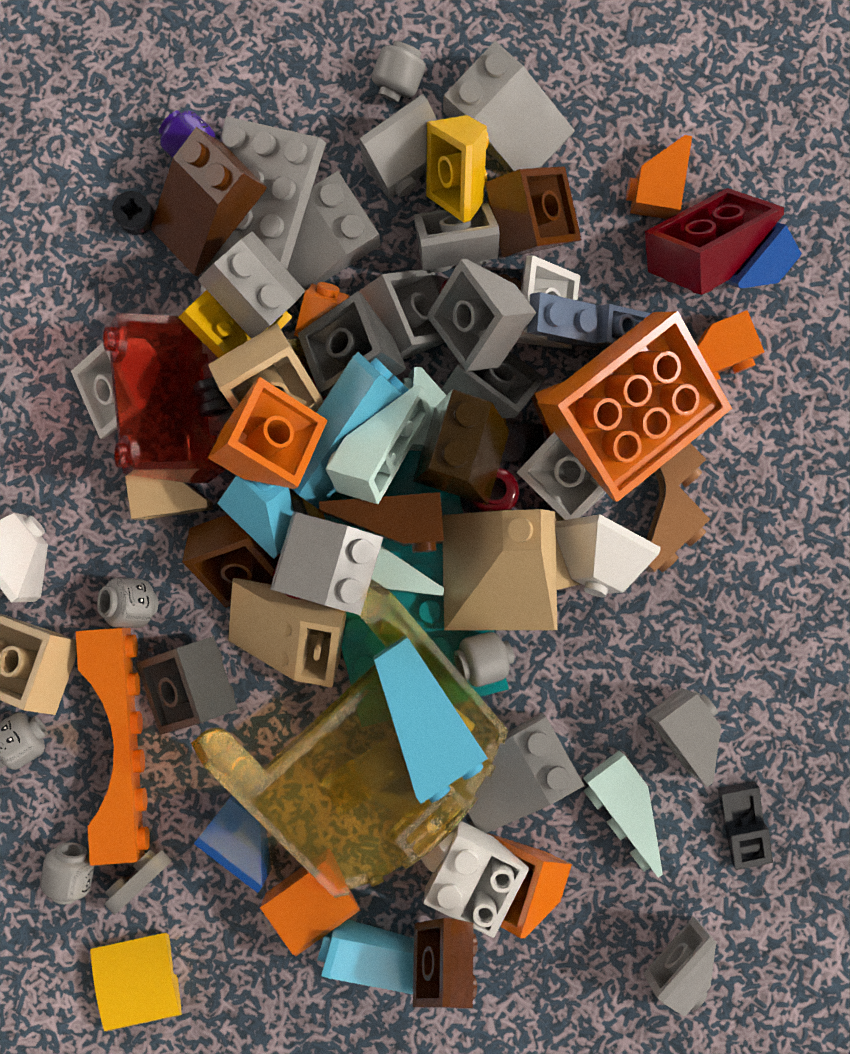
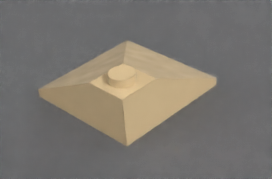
[442,509,557,630]

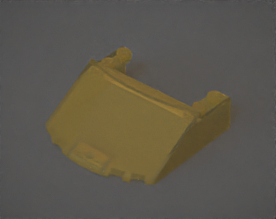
[191,579,508,898]

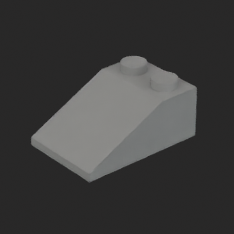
[443,41,575,173]
[287,171,381,297]
[451,713,585,833]

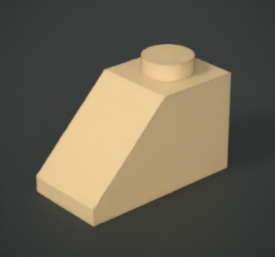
[125,463,213,521]

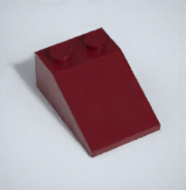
[645,188,784,295]

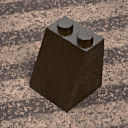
[413,389,510,505]

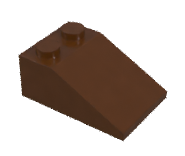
[150,127,267,277]
[319,492,444,553]

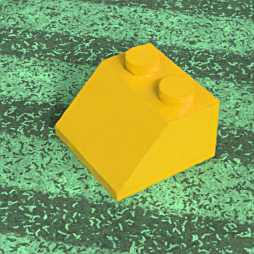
[426,115,489,223]

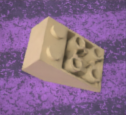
[228,578,347,688]

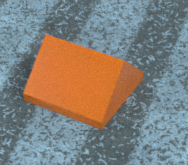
[260,848,360,956]

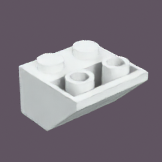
[423,820,529,938]

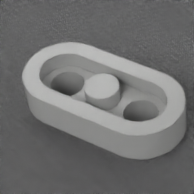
[104,849,172,915]

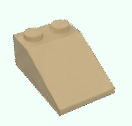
[0,614,77,715]

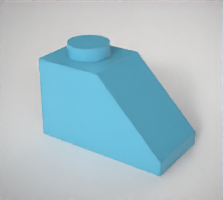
[217,475,294,559]

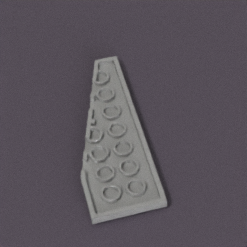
[197,116,326,432]

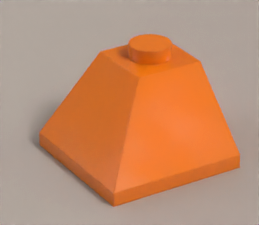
[208,377,328,489]
[487,833,572,938]

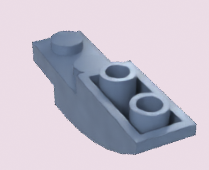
[527,292,651,349]

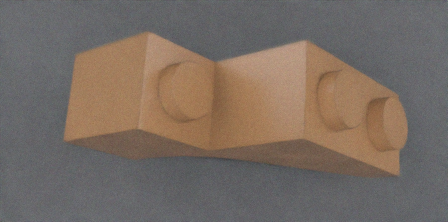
[646,443,710,572]

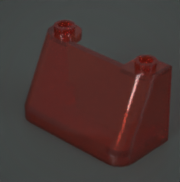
[103,313,226,484]

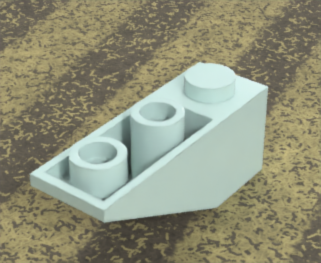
[583,751,663,878]

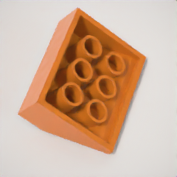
[537,311,732,502]

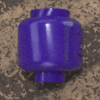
[159,110,216,158]

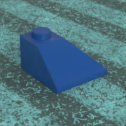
[724,222,802,289]
[194,793,272,893]

